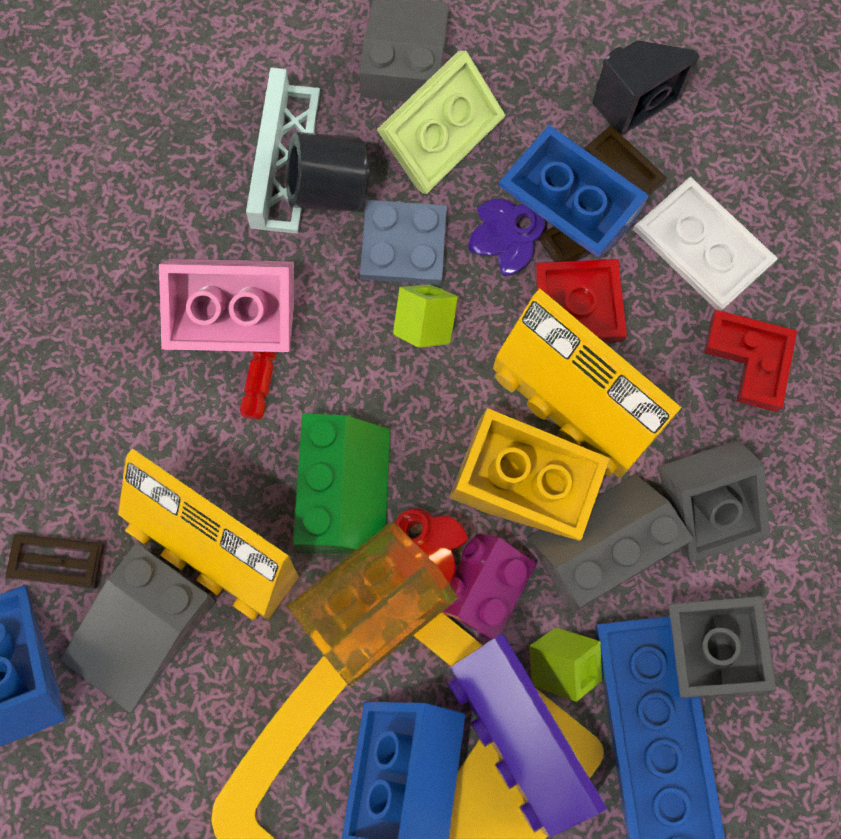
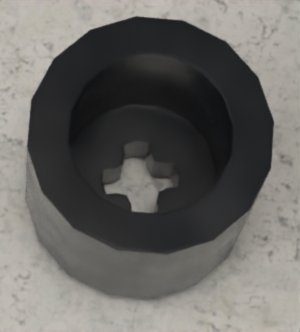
[286,132,370,212]

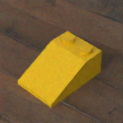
[449,408,610,541]

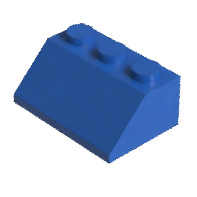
[498,125,649,258]
[341,702,465,839]

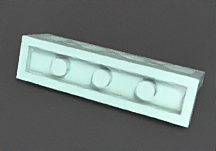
[246,68,320,234]

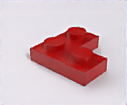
[704,310,797,412]

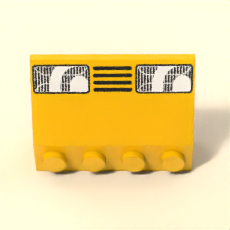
[493,289,681,479]
[118,449,299,621]

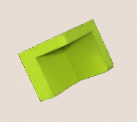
[393,284,458,348]
[529,628,602,702]

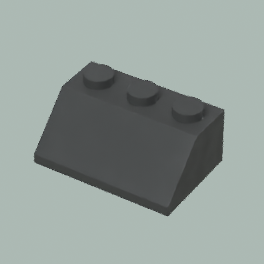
[526,474,694,613]

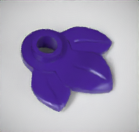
[468,199,545,276]

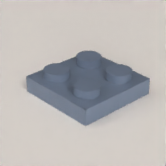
[360,200,447,285]

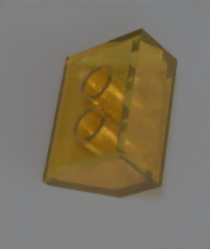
[287,521,458,688]

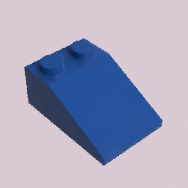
[0,585,66,747]

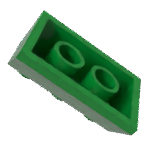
[293,413,390,556]

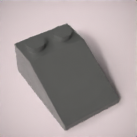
[359,0,449,102]
[61,543,216,714]

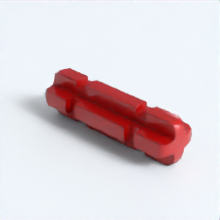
[240,351,277,420]

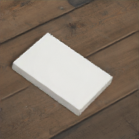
[633,177,778,311]

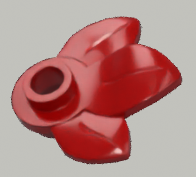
[387,508,468,589]

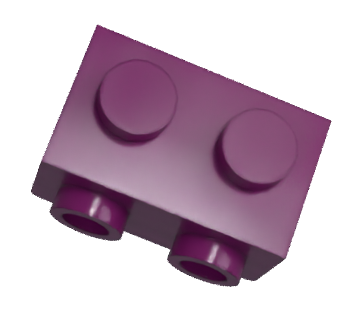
[437,534,537,640]

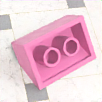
[159,259,294,352]

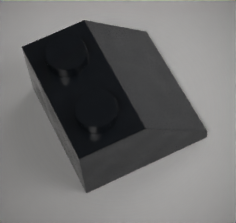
[592,40,700,135]

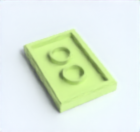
[377,51,506,194]

